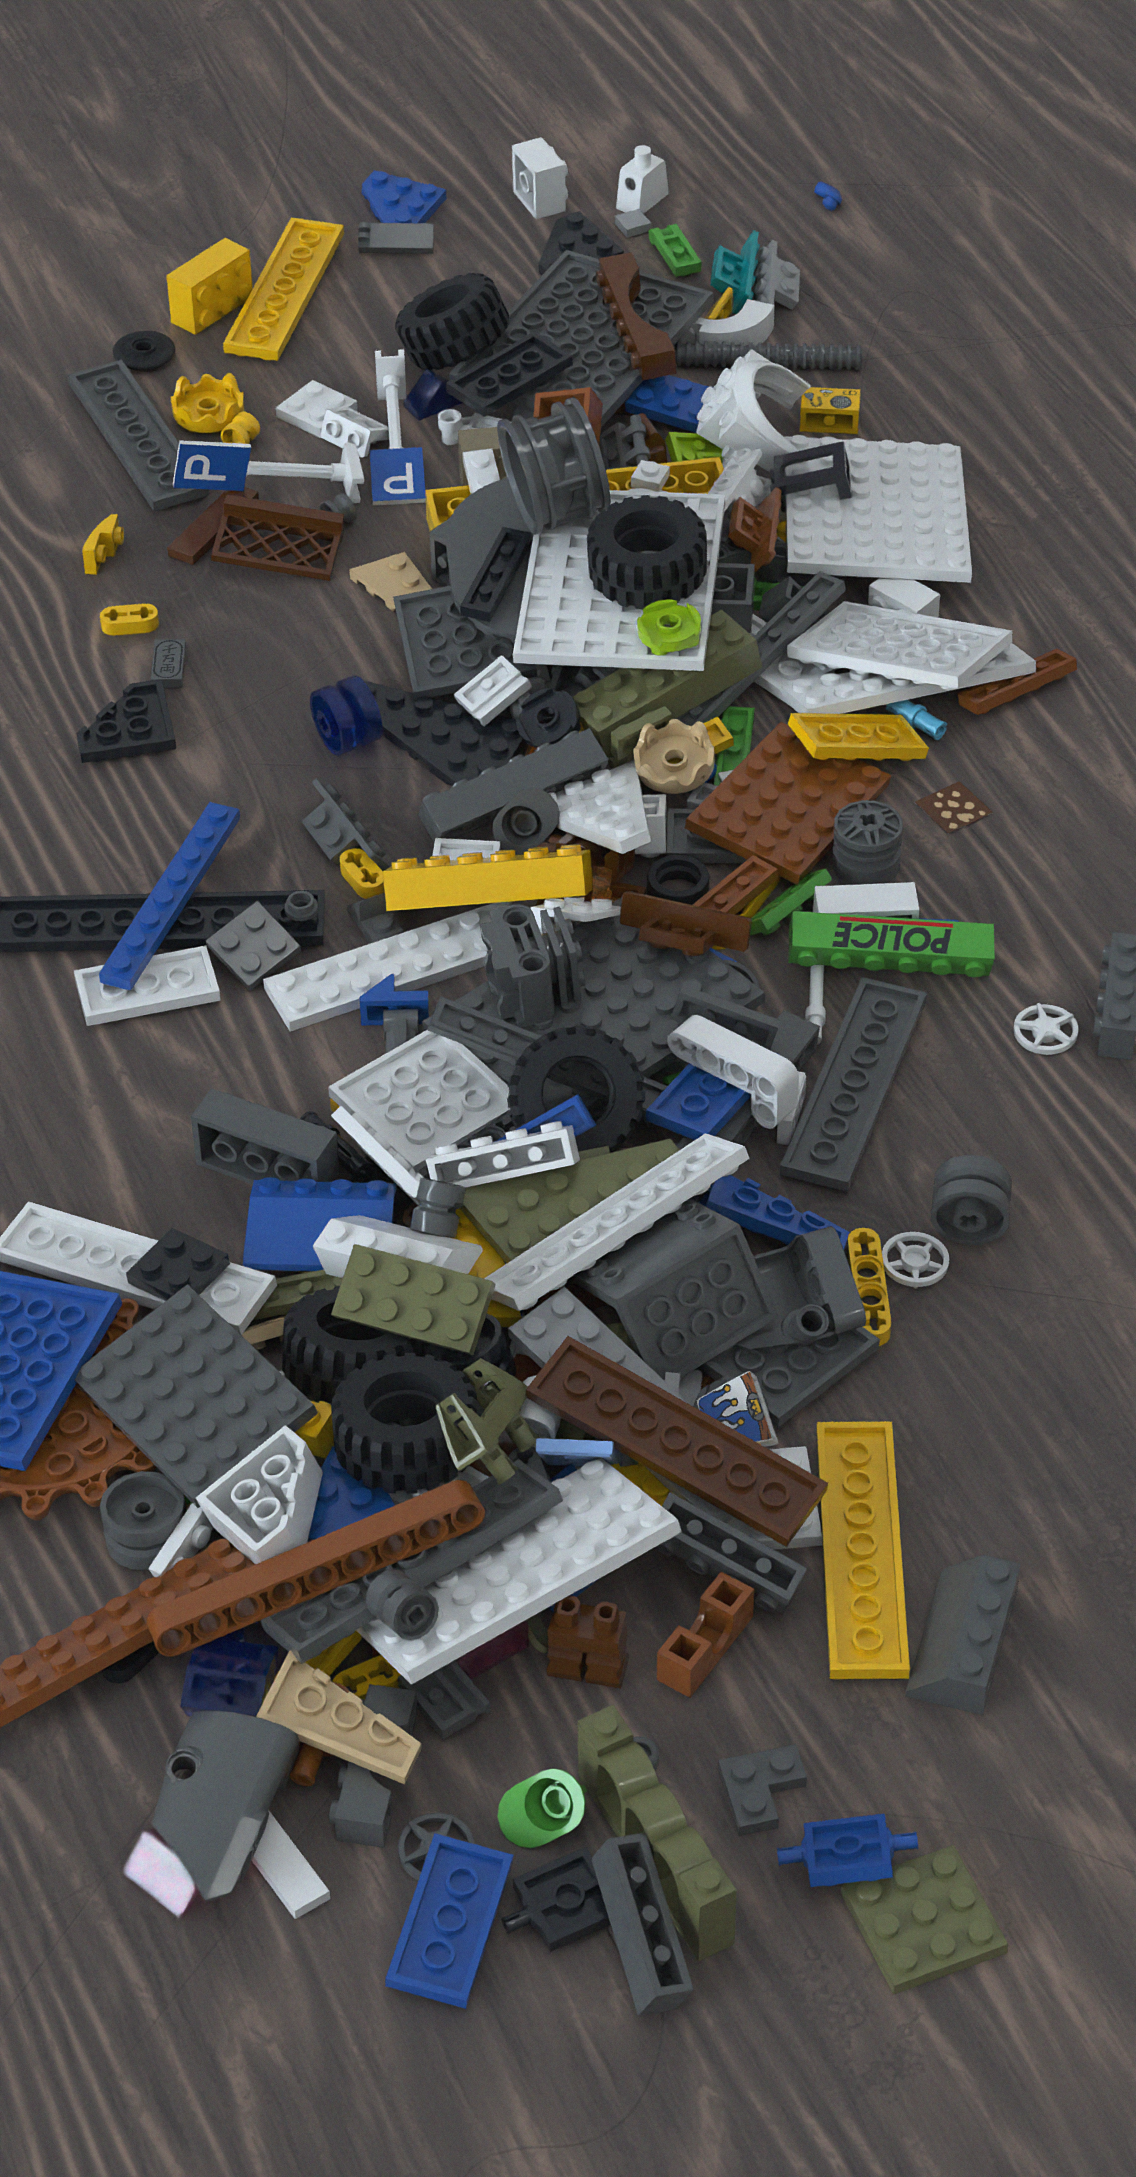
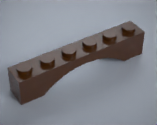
[596,252,676,380]

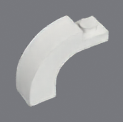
[679,299,774,345]

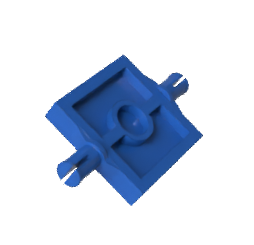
[777,1813,919,1887]

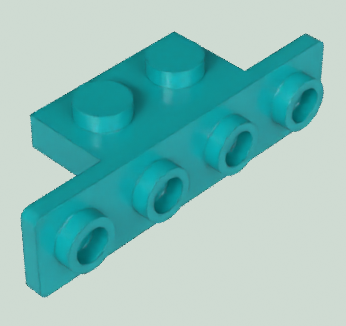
[710,230,760,314]

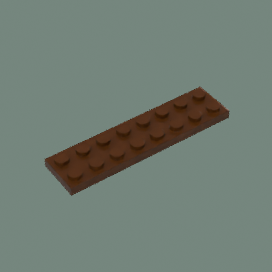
[526,1336,828,1547]

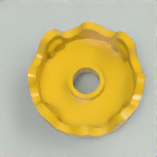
[171,373,245,433]

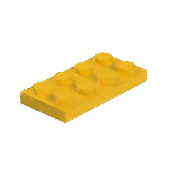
[788,713,929,761]

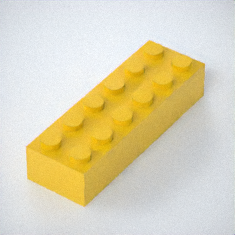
[383,844,593,911]

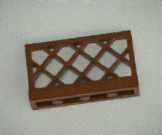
[211,494,344,581]

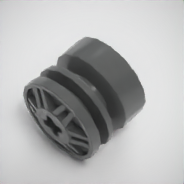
[832,800,903,885]

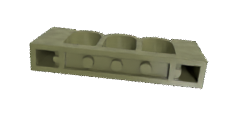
[578,1704,737,1962]

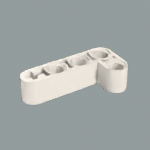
[667,1015,798,1129]

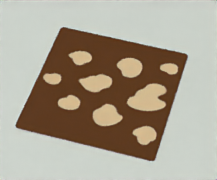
[915,782,993,834]

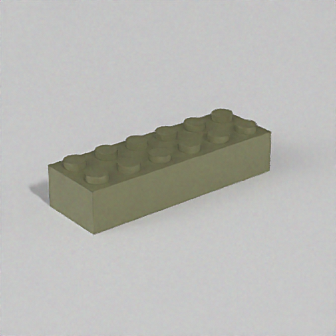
[572,609,763,759]

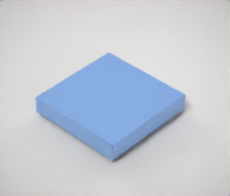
[536,1438,623,1467]

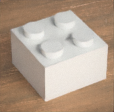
[512,137,568,219]

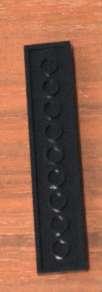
[0,890,325,952]

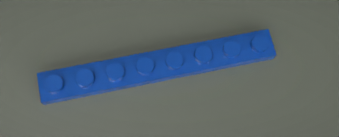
[99,802,240,991]

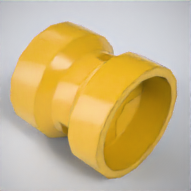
[221,412,260,444]

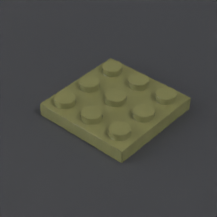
[841,1845,1008,1995]

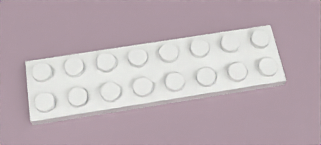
[781,643,1036,714]
[263,901,513,1032]
[484,1133,750,1311]
[0,1202,277,1335]

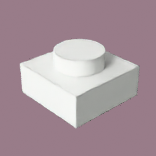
[631,460,670,492]

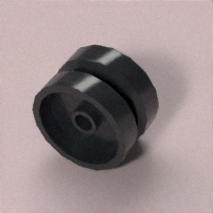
[423,1314,516,1392]

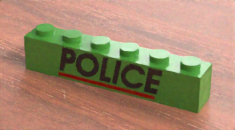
[788,911,995,977]

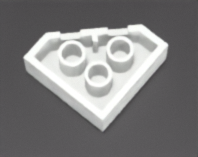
[196,1425,323,1564]

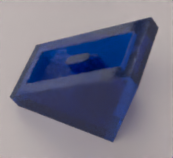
[403,369,462,421]

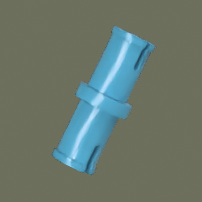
[885,700,947,740]

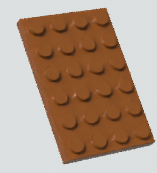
[685,722,891,885]

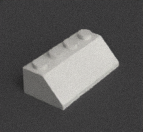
[313,1215,483,1278]

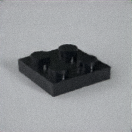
[126,1228,230,1301]

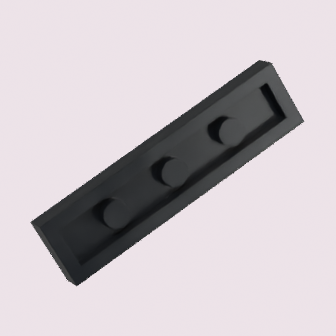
[460,527,532,622]

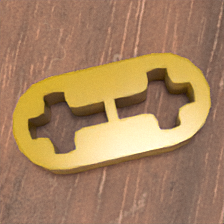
[100,604,159,635]
[340,848,385,899]
[332,1655,401,1700]

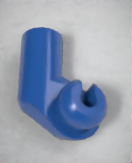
[814,181,842,211]

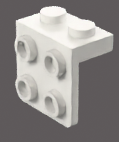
[531,896,621,934]

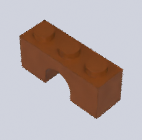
[657,1572,754,1698]

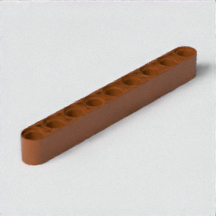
[146,1480,485,1657]

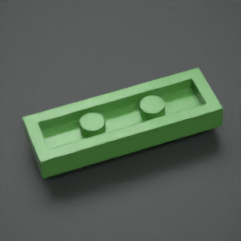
[750,868,832,936]

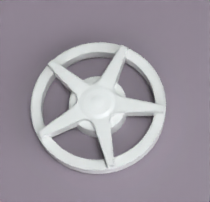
[1014,1003,1078,1055]
[882,1232,949,1289]

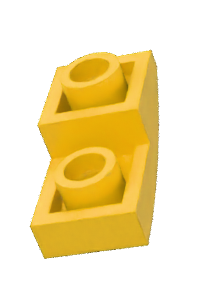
[82,514,124,575]

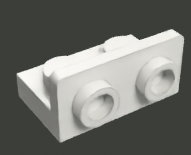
[320,407,389,458]

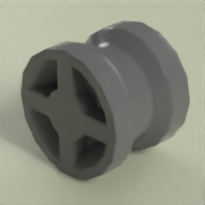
[320,493,357,523]

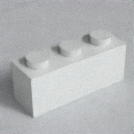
[813,882,919,919]

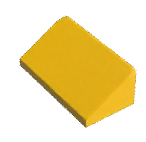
[705,287,733,320]

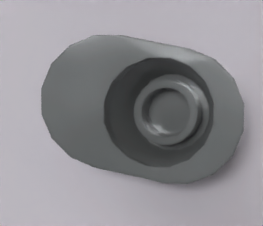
[492,787,560,855]

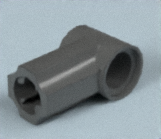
[383,1009,419,1054]

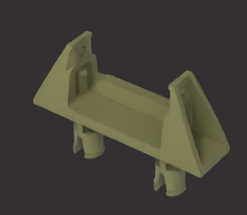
[436,1358,540,1484]

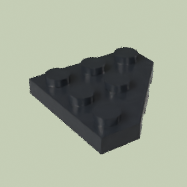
[539,211,624,275]
[76,679,176,763]

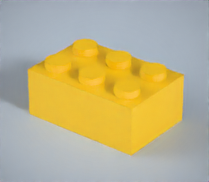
[166,238,253,335]

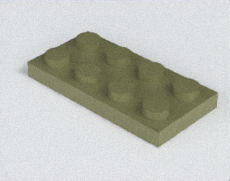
[331,1244,496,1356]

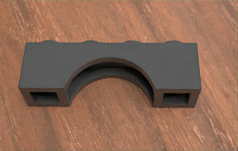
[329,1684,418,1848]

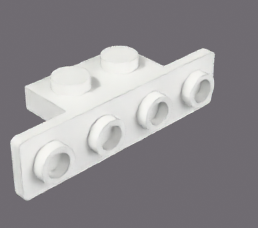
[708,448,764,516]

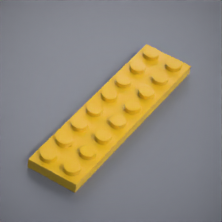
[223,217,344,361]
[816,1421,910,1679]

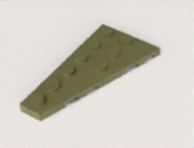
[460,1139,680,1263]

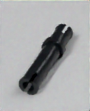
[300,1111,375,1183]

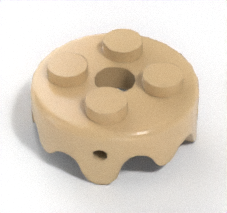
[633,719,715,794]

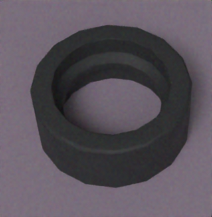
[647,855,710,905]

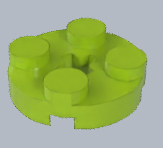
[637,599,701,655]

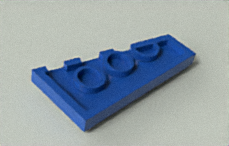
[705,1175,849,1250]

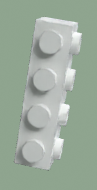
[426,1121,580,1187]

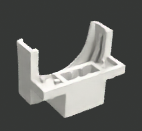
[696,349,811,472]

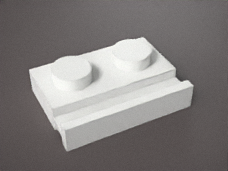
[454,655,532,726]

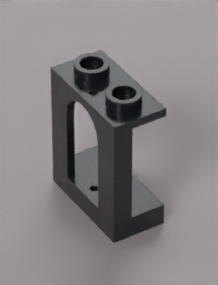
[769,441,852,513]

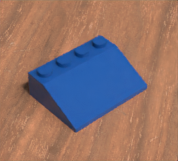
[243,1177,397,1271]

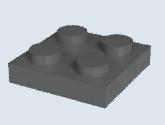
[206,901,301,992]

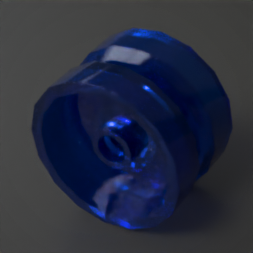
[310,675,383,756]

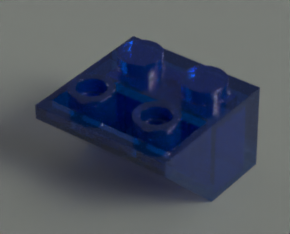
[180,1639,279,1717]

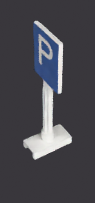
[369,349,426,506]
[173,440,364,503]

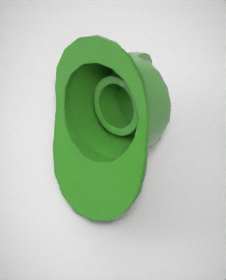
[498,1768,587,1848]

